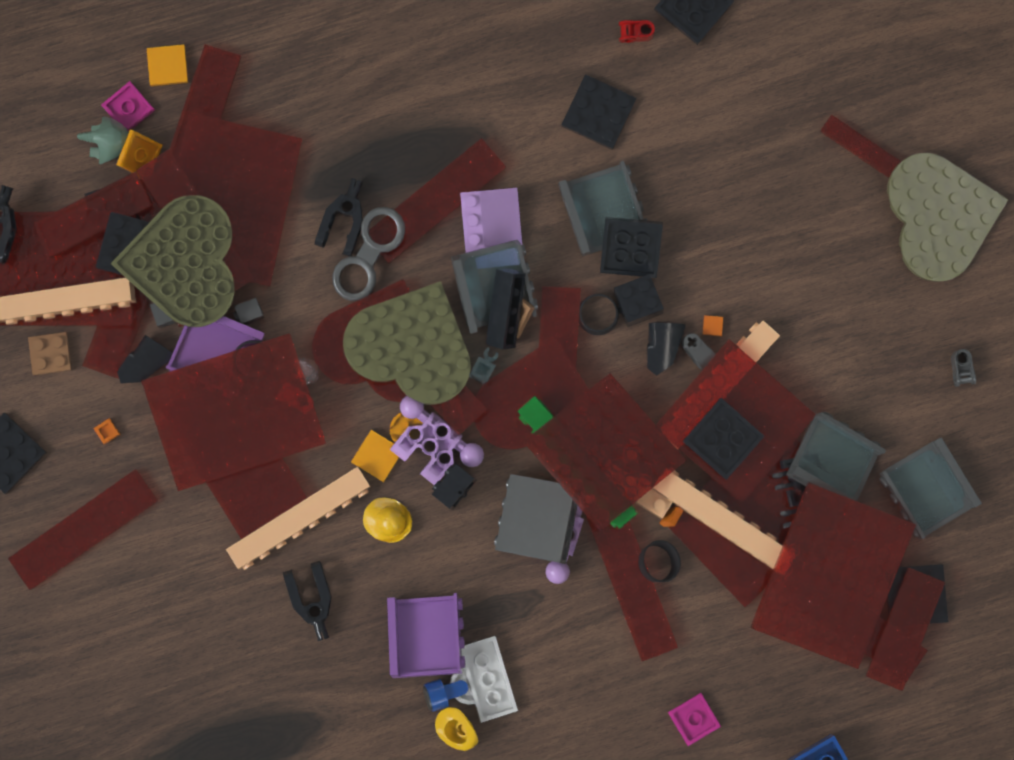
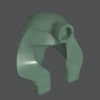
[77,117,129,165]

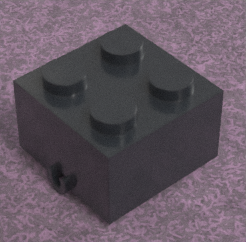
[614,274,664,328]
[432,464,477,510]

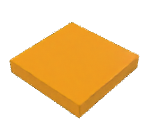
[147,45,188,87]
[116,130,162,180]
[351,430,399,483]

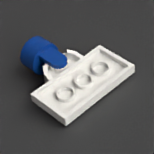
[423,636,518,723]

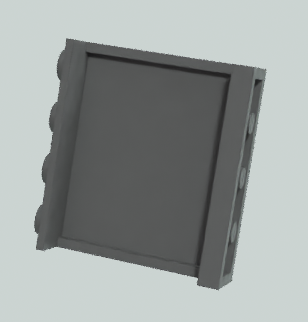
[494,474,581,564]

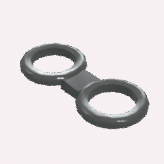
[332,207,405,301]

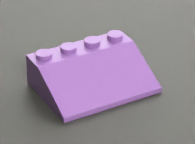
[460,188,522,269]

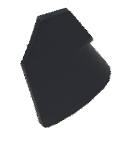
[647,322,686,376]
[117,335,173,384]

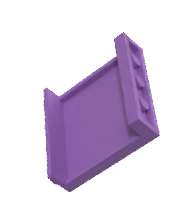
[166,316,265,400]
[387,593,466,678]

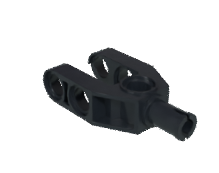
[314,178,363,256]
[0,185,17,264]
[283,561,332,641]

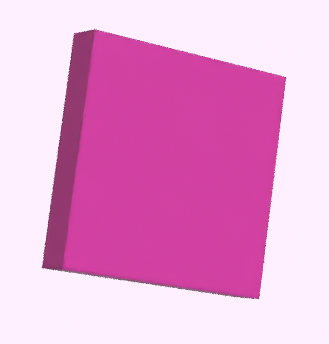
[101,81,155,132]
[668,692,721,746]

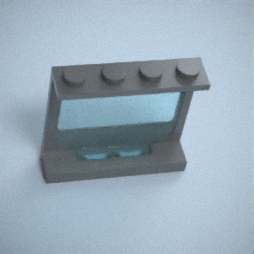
[558,161,647,257]
[451,240,538,334]
[786,412,886,512]
[879,437,982,539]

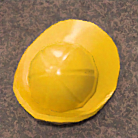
[363,497,412,543]
[435,707,478,751]

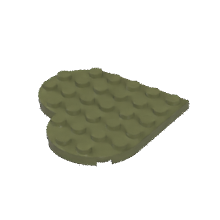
[887,153,1008,282]
[111,195,234,327]
[343,281,471,405]

